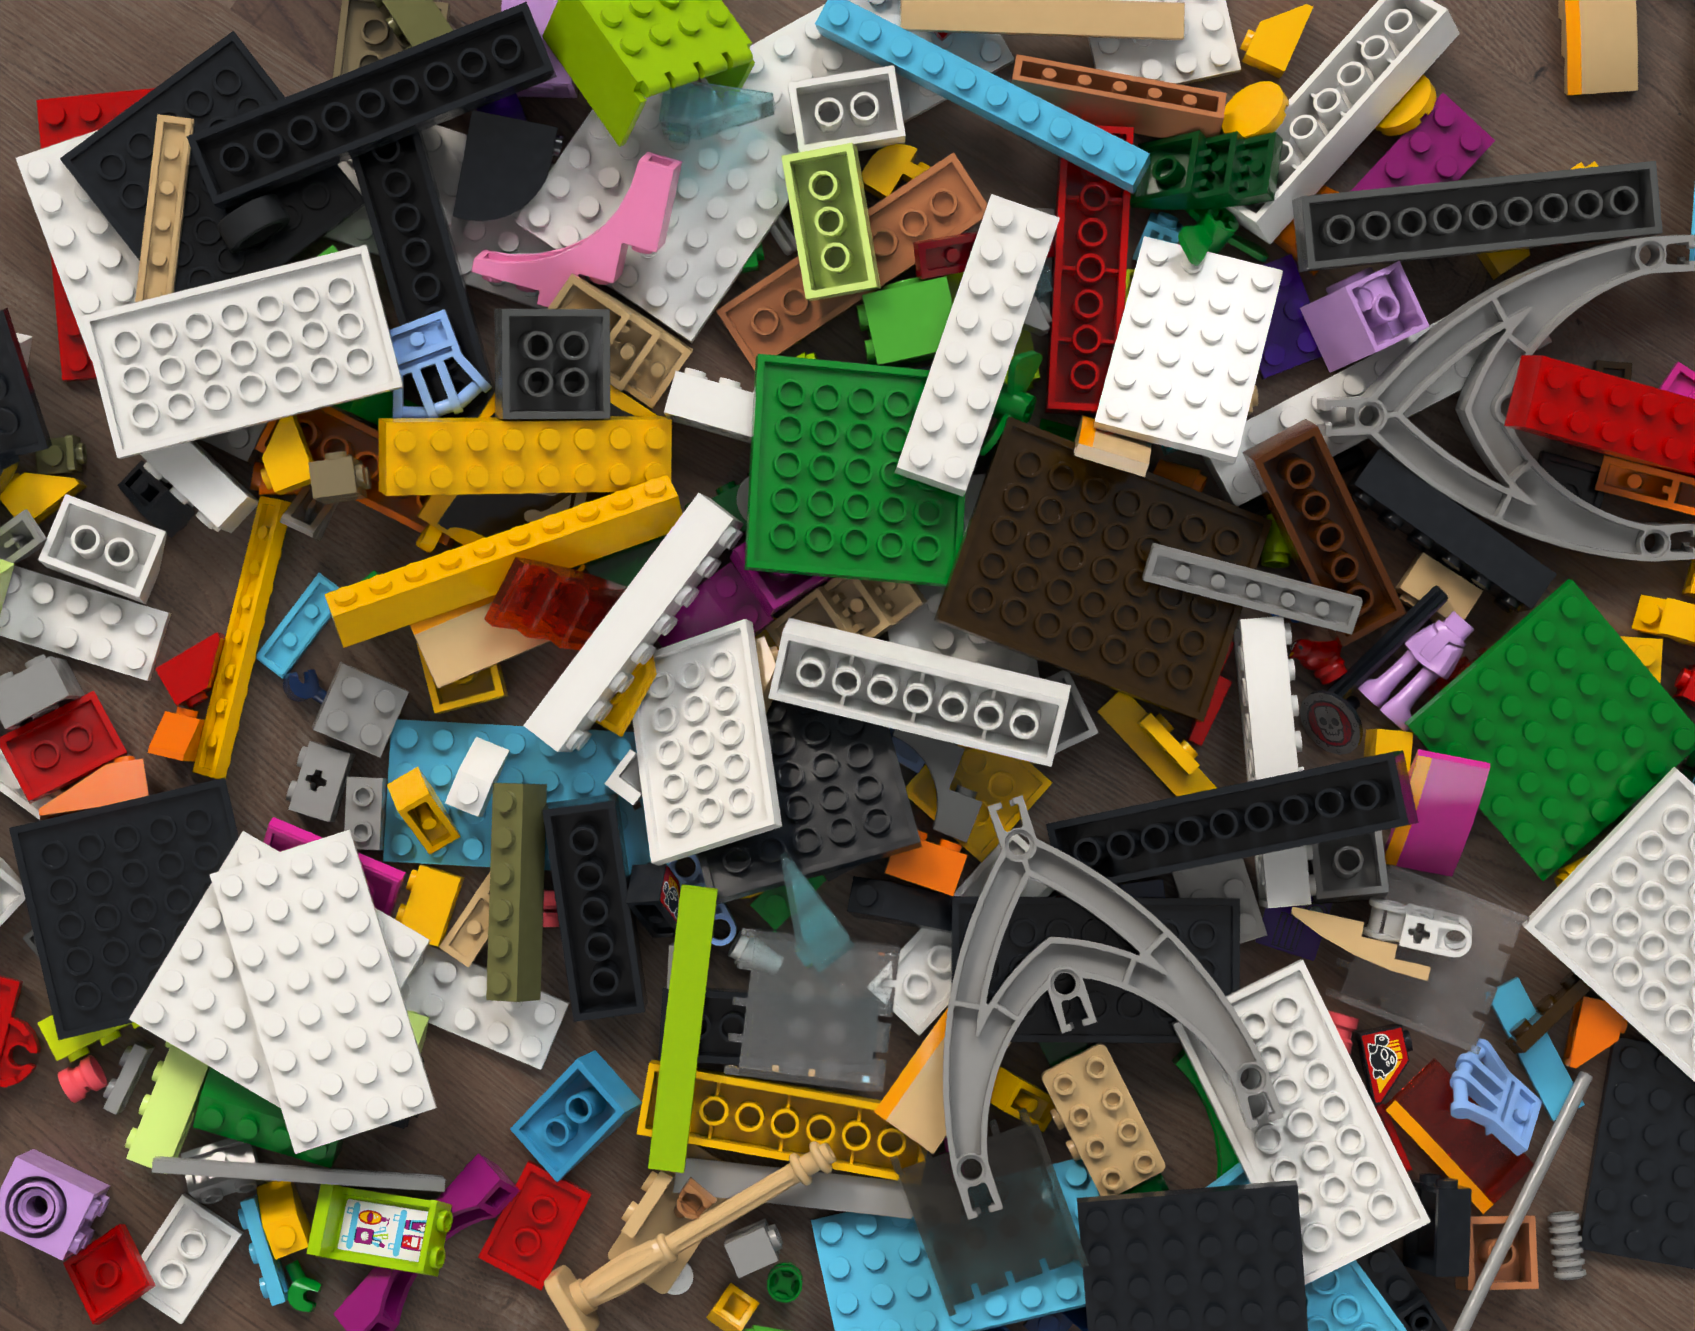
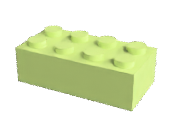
[781,143,881,301]

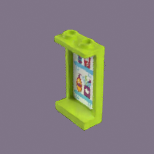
[306,1184,453,1277]

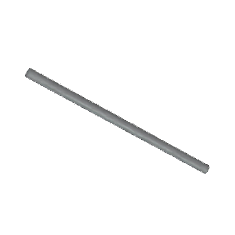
[1453,1071,1593,1331]

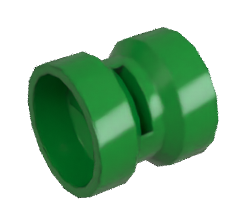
[767,1262,803,1303]

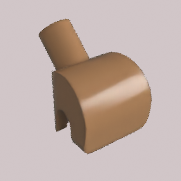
[674,1177,717,1219]

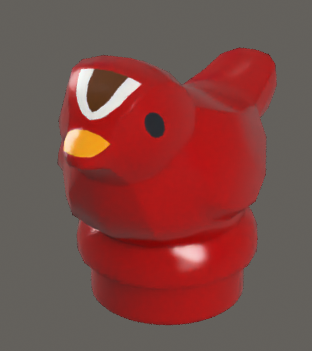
[1289,639,1347,685]

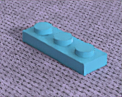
[238,1195,289,1306]

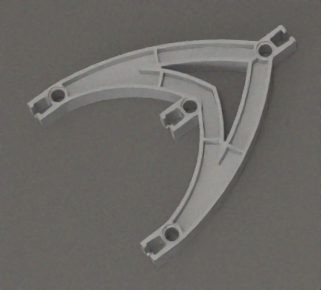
[1317,234,1695,561]
[943,795,1284,1220]

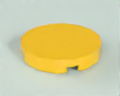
[1375,74,1437,136]
[1221,81,1289,138]

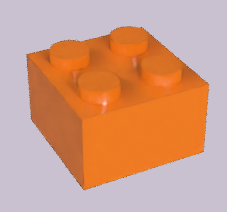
[884,830,967,896]

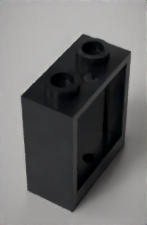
[1403,1173,1472,1277]

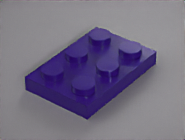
[1258,254,1322,380]

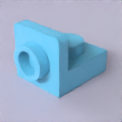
[1132,212,1183,261]

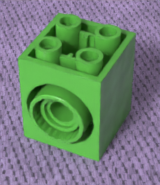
[856,276,953,368]

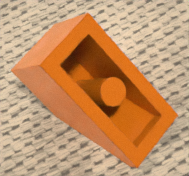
[147,706,205,762]
[1562,996,1628,1068]

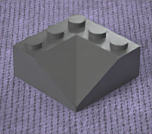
[494,309,610,419]

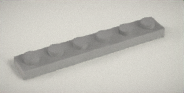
[1142,543,1363,635]

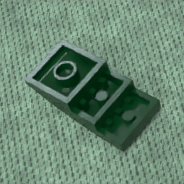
[1130,130,1283,210]

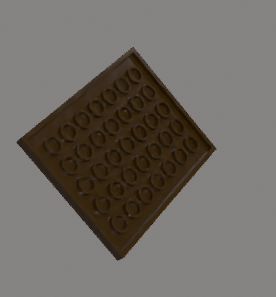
[934,417,1273,723]

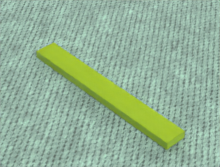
[648,884,718,1173]

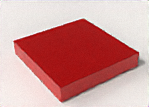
[63,1224,156,1325]

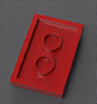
[0,691,128,804]
[478,1160,592,1290]

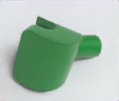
[285,1260,323,1312]

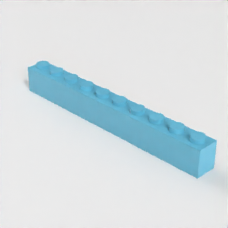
[815,0,1151,194]

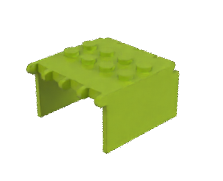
[542,0,755,147]

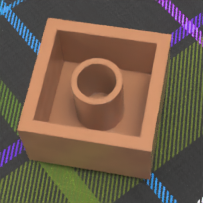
[1455,1215,1539,1290]

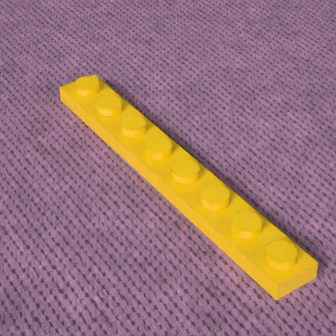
[192,496,291,779]

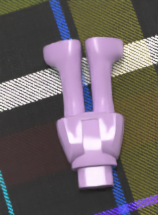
[1358,611,1474,732]

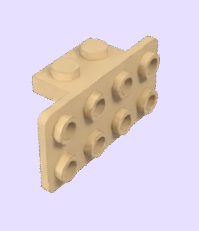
[1041,1043,1165,1196]
[608,1144,728,1294]

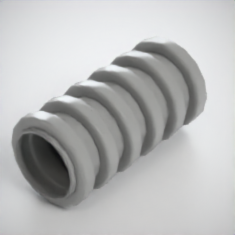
[1547,1211,1586,1280]

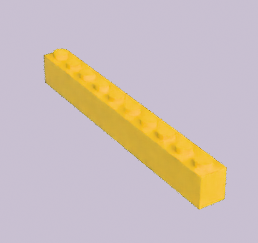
[324,475,683,648]

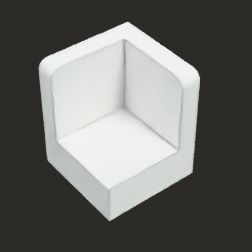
[604,749,642,805]

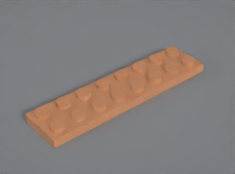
[716,152,987,370]

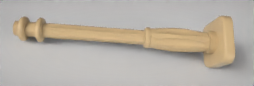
[544,1141,837,1331]

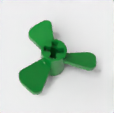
[1178,207,1269,266]
[979,351,1043,456]

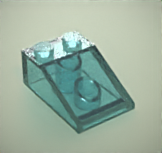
[659,82,775,143]
[780,851,855,973]

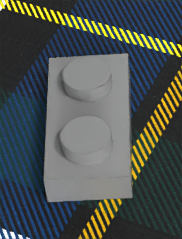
[103,1041,155,1115]

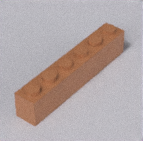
[1011,54,1227,138]

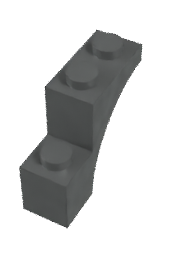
[892,729,983,843]

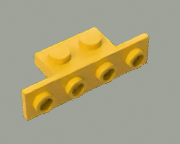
[1097,691,1217,797]

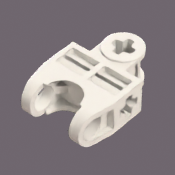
[1362,897,1472,957]

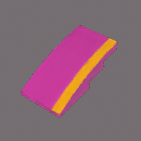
[1384,749,1490,877]

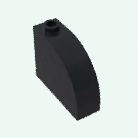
[453,110,563,221]

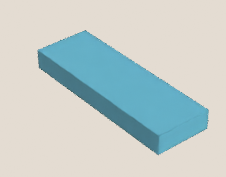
[256,572,340,679]

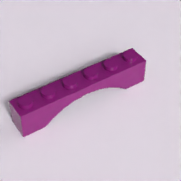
[333,1153,520,1331]

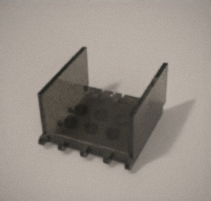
[890,1108,1089,1317]

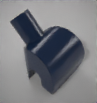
[283,669,327,705]

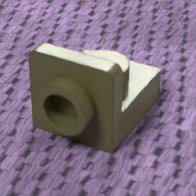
[36,435,87,475]

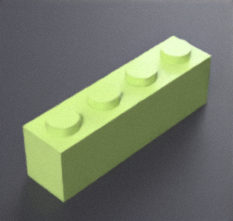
[125,1041,210,1174]

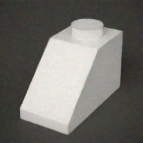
[445,737,510,817]

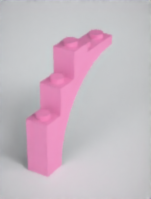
[472,152,682,309]

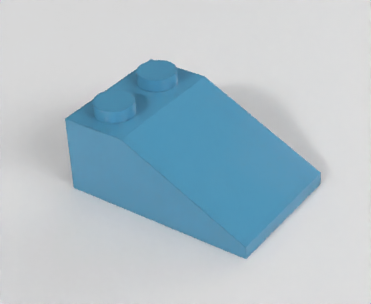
[510,1050,642,1182]

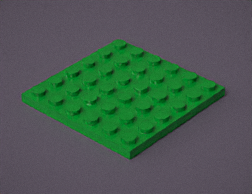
[744,354,965,587]
[1405,579,1695,881]

